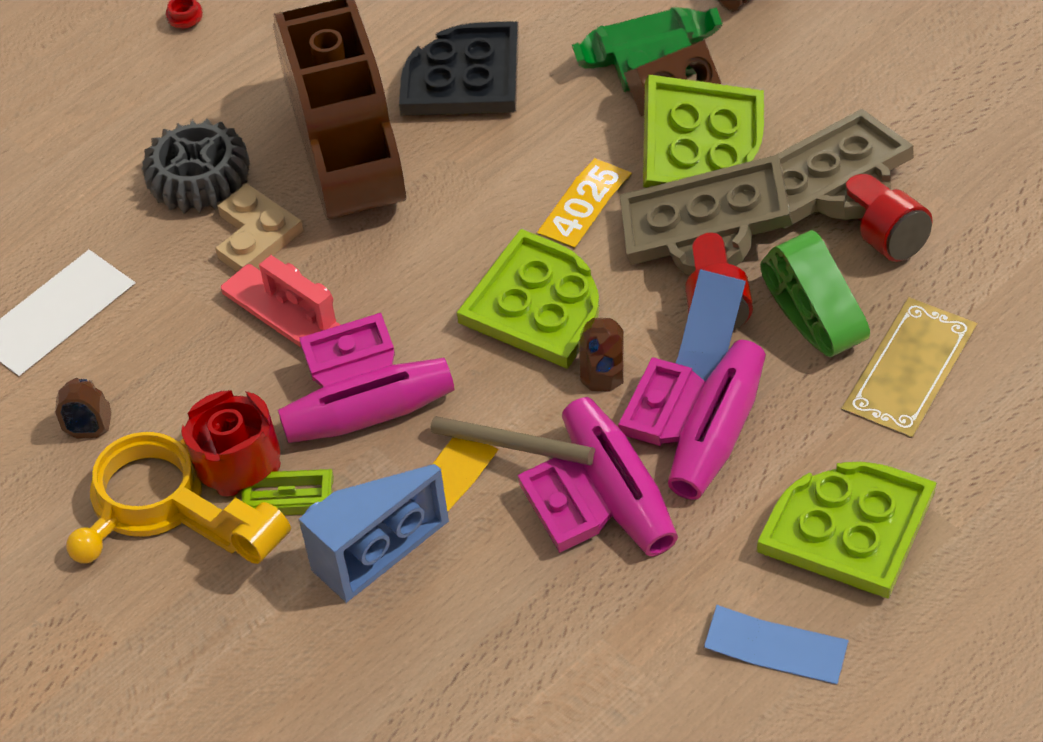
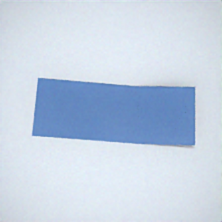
[676,269,746,382]
[704,605,849,684]

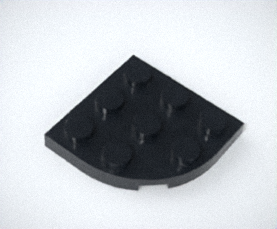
[399,21,519,115]

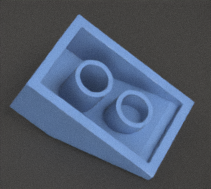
[299,464,449,603]

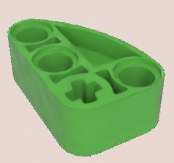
[760,230,870,357]

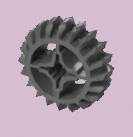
[142,119,250,213]

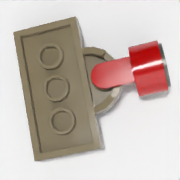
[776,109,932,262]
[620,154,793,330]

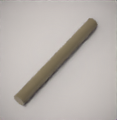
[431,416,595,465]

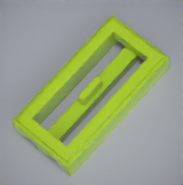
[242,469,334,515]

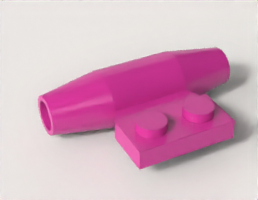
[278,313,455,443]
[618,340,766,500]
[517,397,678,556]

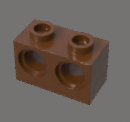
[624,40,722,116]

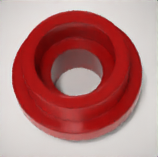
[166,0,203,29]

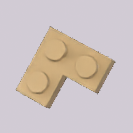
[215,183,304,272]

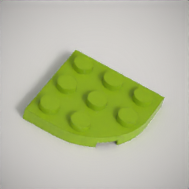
[643,75,764,188]
[457,229,599,369]
[757,462,937,599]

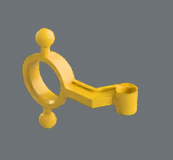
[66,432,291,564]

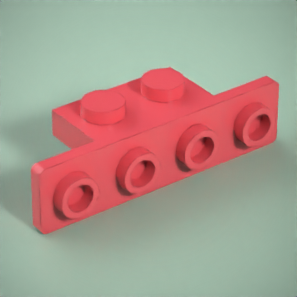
[221,255,341,347]

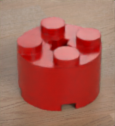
[181,390,281,497]

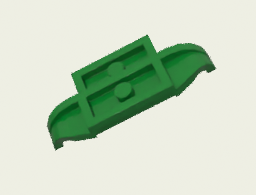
[571,7,723,92]

